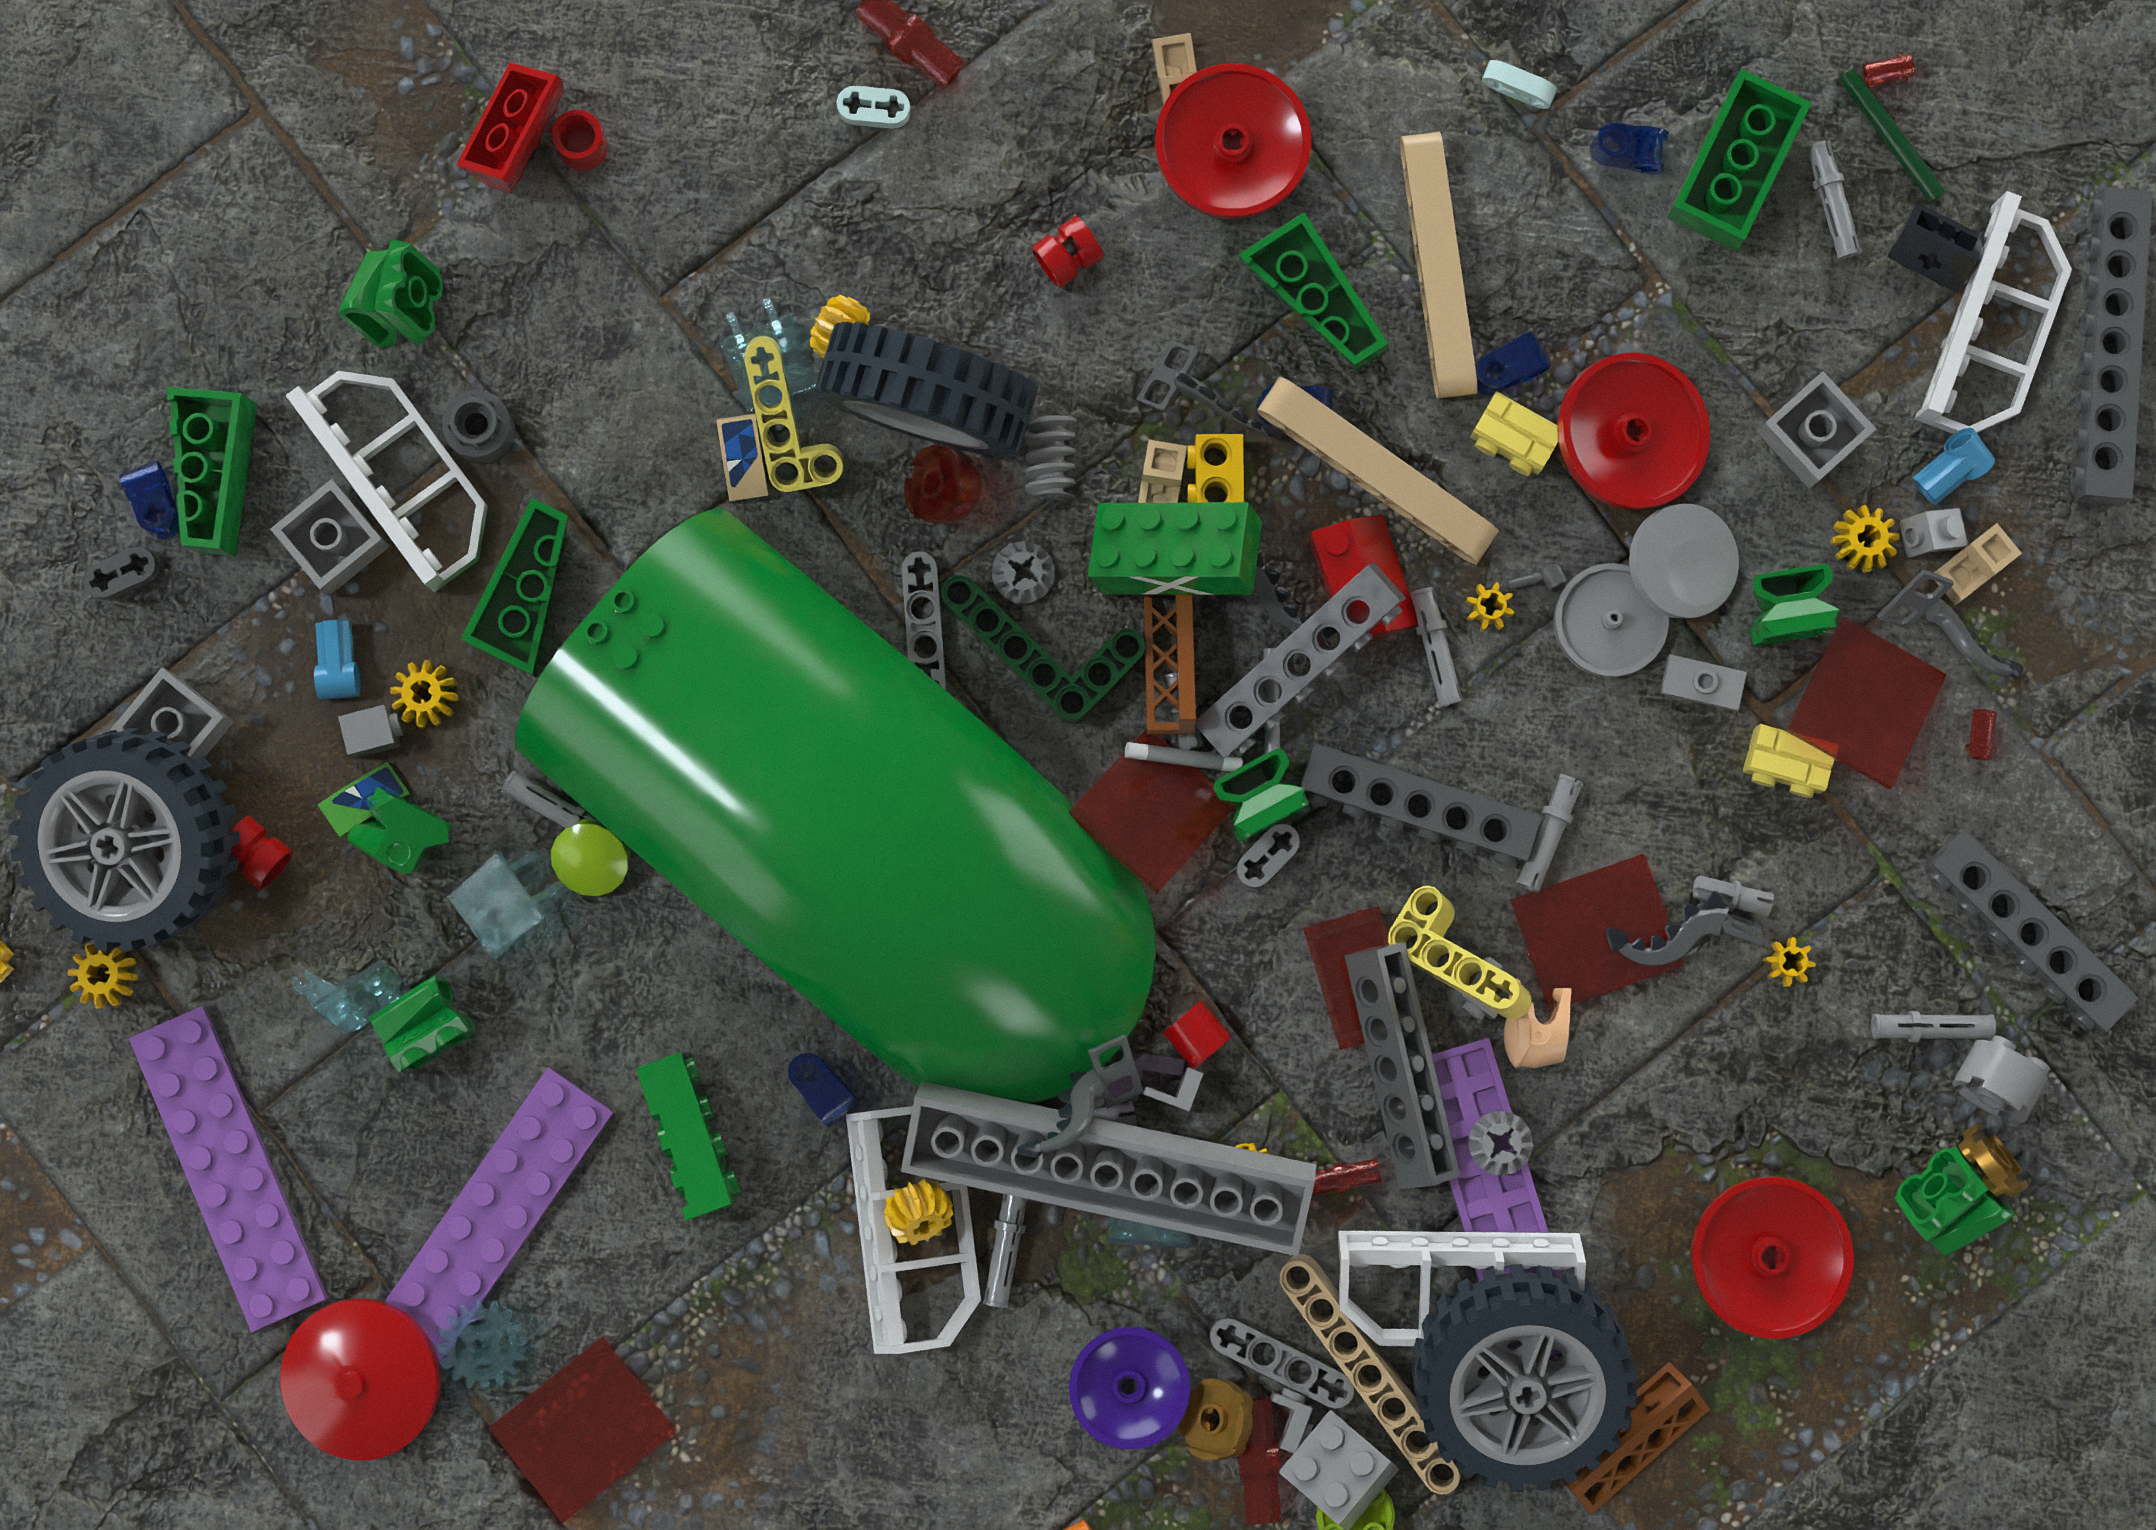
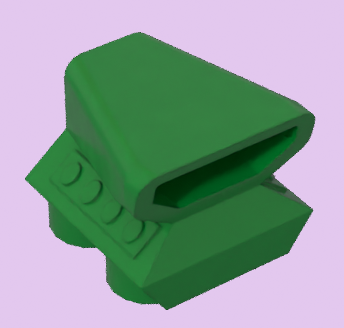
[339,239,443,348]
[1746,564,1839,646]
[1213,748,1309,844]
[347,787,452,874]
[369,975,477,1073]
[1894,1146,2015,1257]

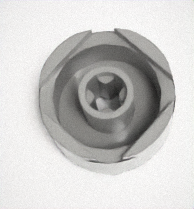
[1952,1035,2050,1123]

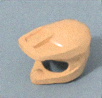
[1504,978,1571,1069]

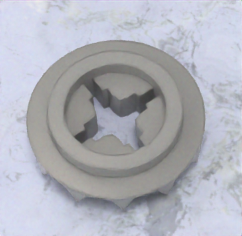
[992,540,1055,604]
[1468,1111,1533,1175]

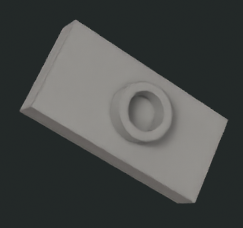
[1660,654,1747,711]

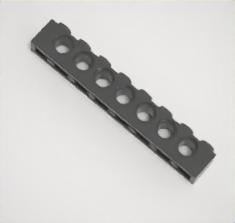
[2070,187,2153,505]

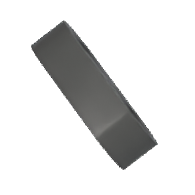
[83,547,160,600]

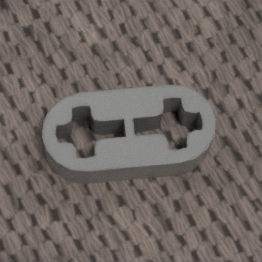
[1236,824,1300,888]

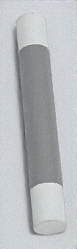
[1125,742,1243,772]

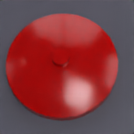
[1155,63,1311,220]
[1557,352,1710,510]
[1691,1176,1854,1339]
[280,1298,441,1461]

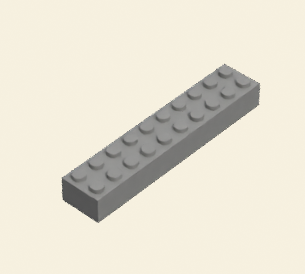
[901,1081,1316,1256]

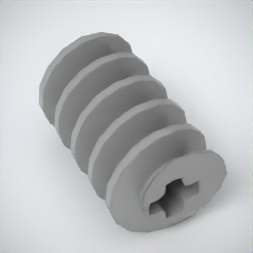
[1025,415,1076,500]

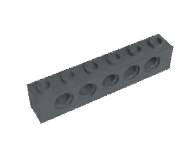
[1299,743,1542,868]
[1924,830,2139,1033]
[1344,942,1460,1189]

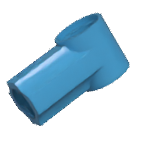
[1912,427,1995,505]
[314,620,361,700]

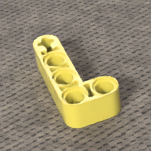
[745,336,843,492]
[1388,886,1531,1019]

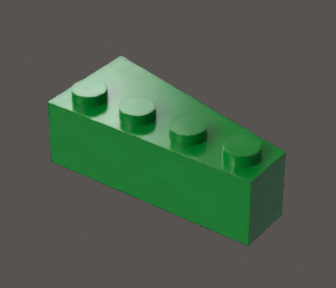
[1238,213,1389,371]
[166,386,258,557]
[460,498,569,677]
[636,1052,742,1221]

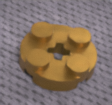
[1959,1122,2028,1197]
[1177,1378,1253,1461]

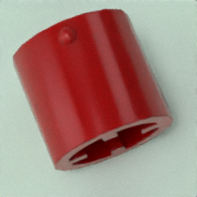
[549,110,608,171]
[1162,1000,1232,1070]

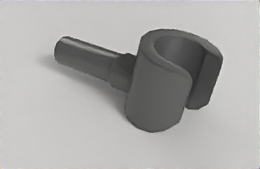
[1508,564,1566,591]

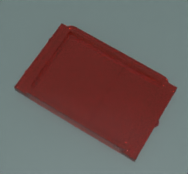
[1303,906,1389,1050]

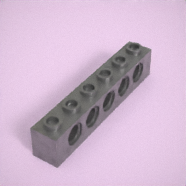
[1195,562,1406,758]

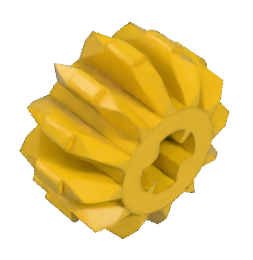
[810,295,870,359]
[1830,505,1900,573]
[390,660,459,728]
[67,943,139,1009]
[883,1179,954,1245]

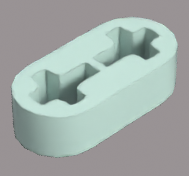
[1482,60,1557,109]
[837,86,911,129]

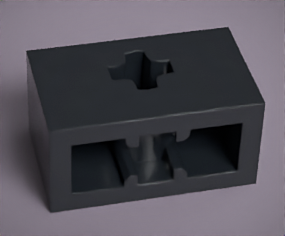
[1887,202,1987,292]

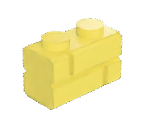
[1470,391,1558,476]
[1743,724,1837,798]

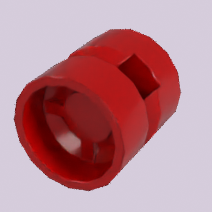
[1030,216,1104,288]
[231,816,294,891]

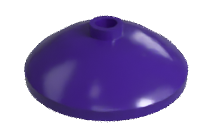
[1069,1327,1190,1449]

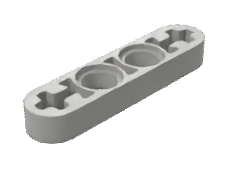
[902,551,946,690]
[1209,1317,1354,1409]

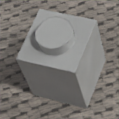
[338,705,404,758]

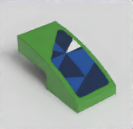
[318,762,411,838]

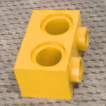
[1187,434,1244,503]

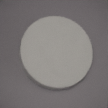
[1629,504,1739,619]
[1553,563,1669,678]

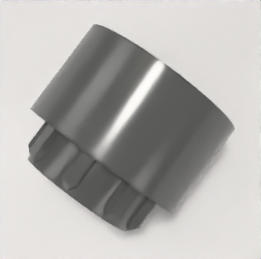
[442,390,515,464]

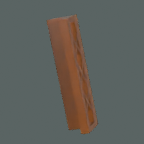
[1144,594,1196,734]
[1559,1362,1710,1515]

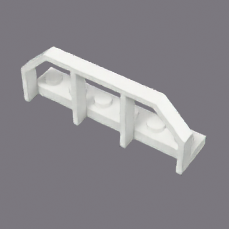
[1915,191,2072,434]
[286,371,488,593]
[846,1106,981,1354]
[1338,1231,1586,1346]

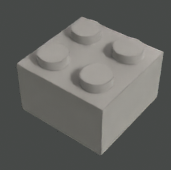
[1756,371,1876,489]
[270,479,390,596]
[111,668,234,761]
[1279,1410,1399,1530]

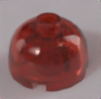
[904,444,982,525]

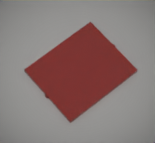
[1786,617,1947,790]
[1069,729,1235,894]
[1510,854,1684,1012]
[489,1336,677,1523]

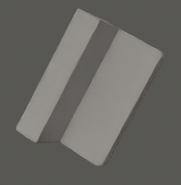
[1142,1068,1203,1111]

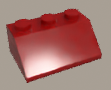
[456,62,564,194]
[1308,514,1419,642]

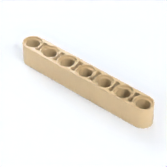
[1400,132,1477,399]
[1257,377,1499,565]
[1280,1254,1461,1494]

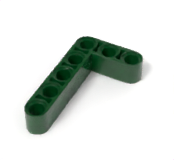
[941,575,1145,724]

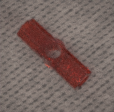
[855,0,965,90]
[1237,1398,1281,1524]

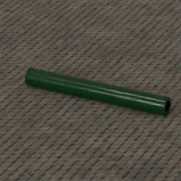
[1838,68,1946,203]

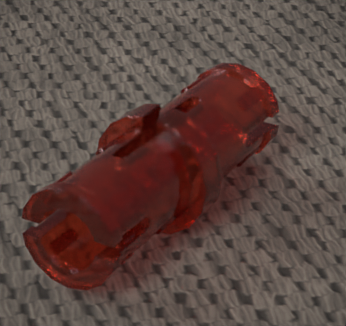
[1312,1157,1382,1196]

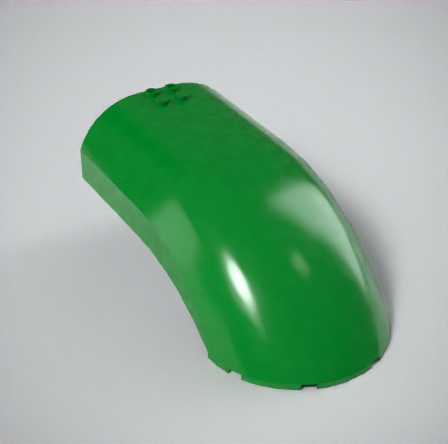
[515,508,1156,1104]

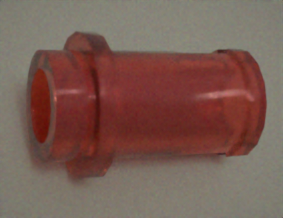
[1862,51,1915,87]
[1965,709,1997,761]

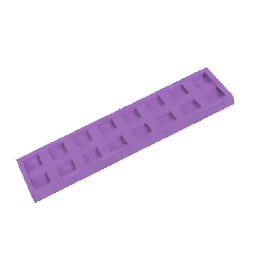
[129,1006,328,1332]
[1432,1038,1562,1356]
[385,1067,615,1365]

